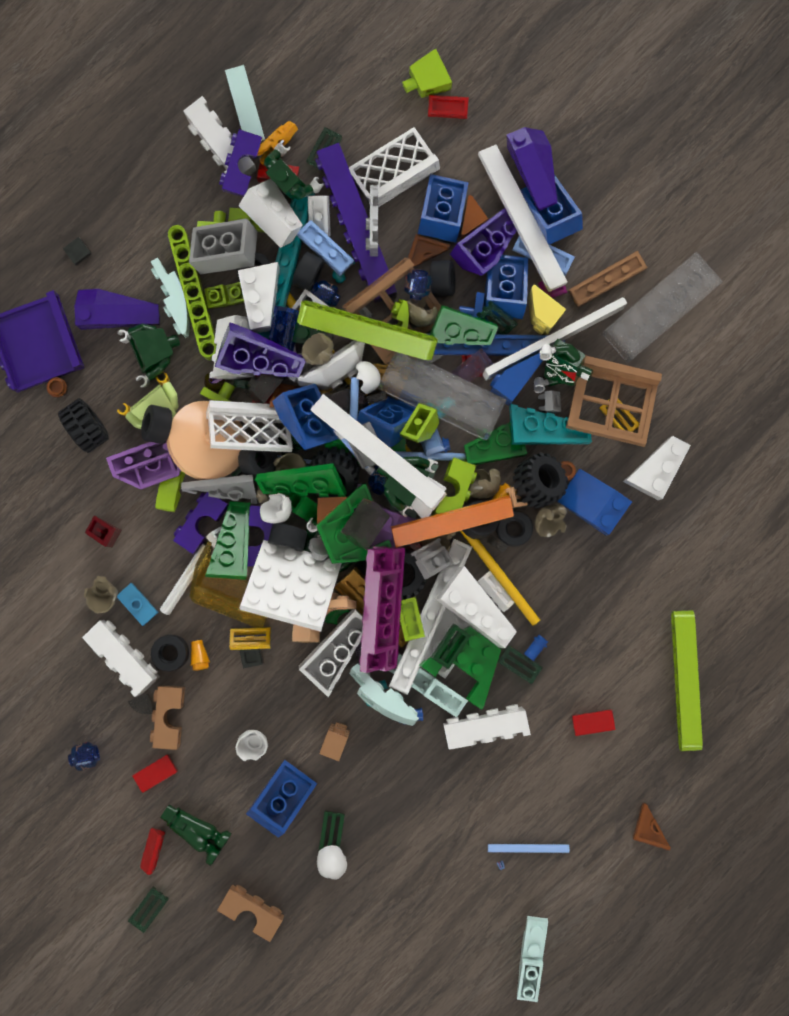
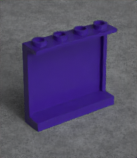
[0,290,85,392]

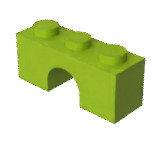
[431,458,477,516]

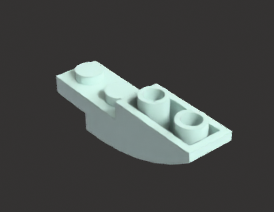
[151,258,190,338]
[349,663,419,726]
[517,916,548,1002]

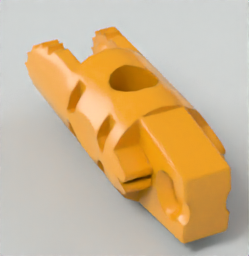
[257,121,298,165]

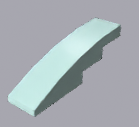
[225,65,265,141]
[389,653,468,718]

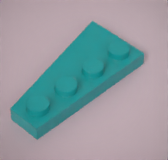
[509,404,592,445]

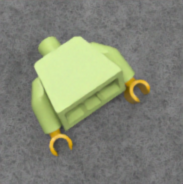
[117,372,179,429]

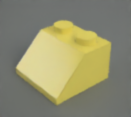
[528,285,566,335]

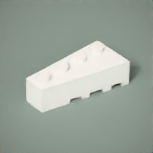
[184,96,257,176]
[436,566,517,648]
[299,609,363,697]
[82,620,160,697]
[443,704,531,750]

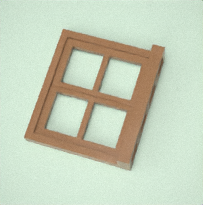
[342,258,441,365]
[566,356,662,447]

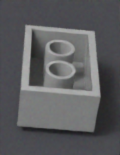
[189,219,257,275]

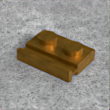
[334,567,365,616]

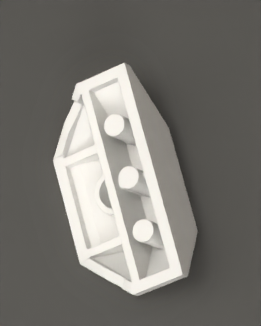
[297,340,365,391]

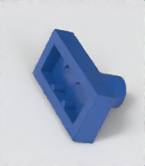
[459,292,485,319]

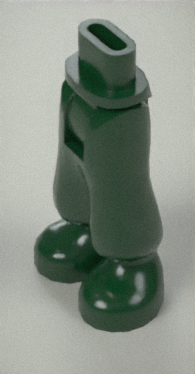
[160,804,232,866]

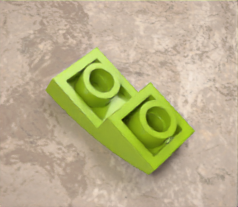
[204,282,244,309]
[391,299,409,329]
[155,471,185,512]

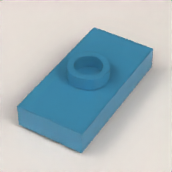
[117,583,159,626]

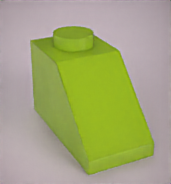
[400,403,439,443]

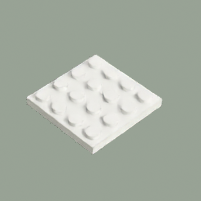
[240,540,342,632]

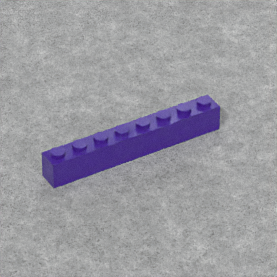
[315,143,397,303]

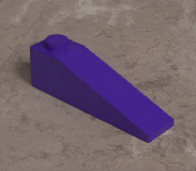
[506,127,557,211]
[450,208,517,276]
[74,289,160,330]
[215,322,306,378]

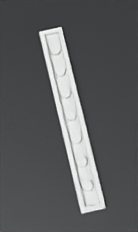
[478,145,567,292]
[483,297,627,381]
[310,394,447,510]
[389,539,472,695]

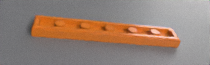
[391,495,514,548]

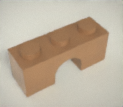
[150,685,185,750]
[319,722,350,761]
[217,885,284,942]

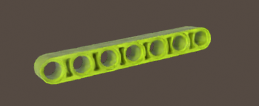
[168,225,217,361]
[297,301,438,360]
[671,610,703,751]

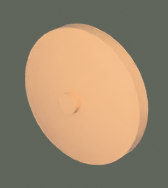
[167,401,246,480]

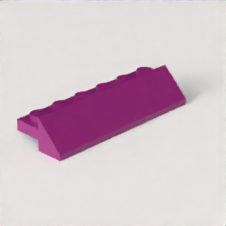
[359,546,405,673]

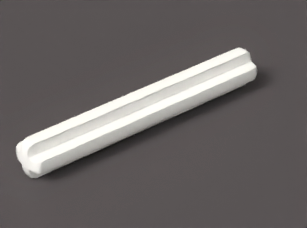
[160,544,211,615]

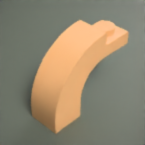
[292,592,356,643]

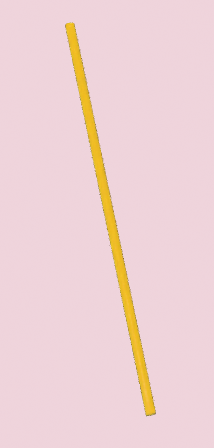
[286,292,540,626]

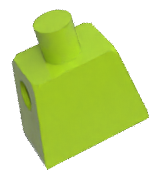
[402,49,452,98]

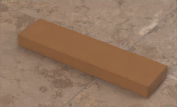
[568,251,648,308]

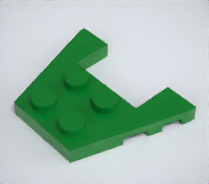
[316,483,392,564]
[419,626,501,710]

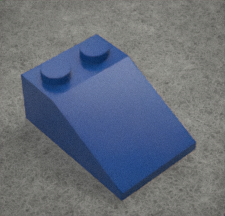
[417,174,468,242]
[520,174,583,245]
[483,255,528,319]
[490,353,543,406]
[272,384,339,450]
[357,396,415,448]
[557,468,632,536]
[246,760,317,838]

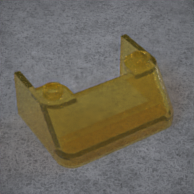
[189,541,267,628]

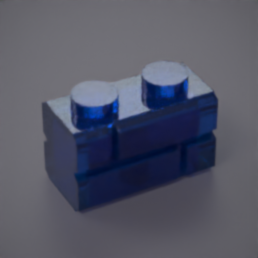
[269,306,299,351]

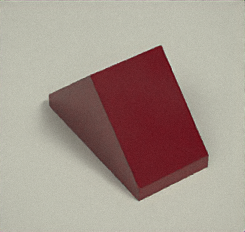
[85,515,122,548]

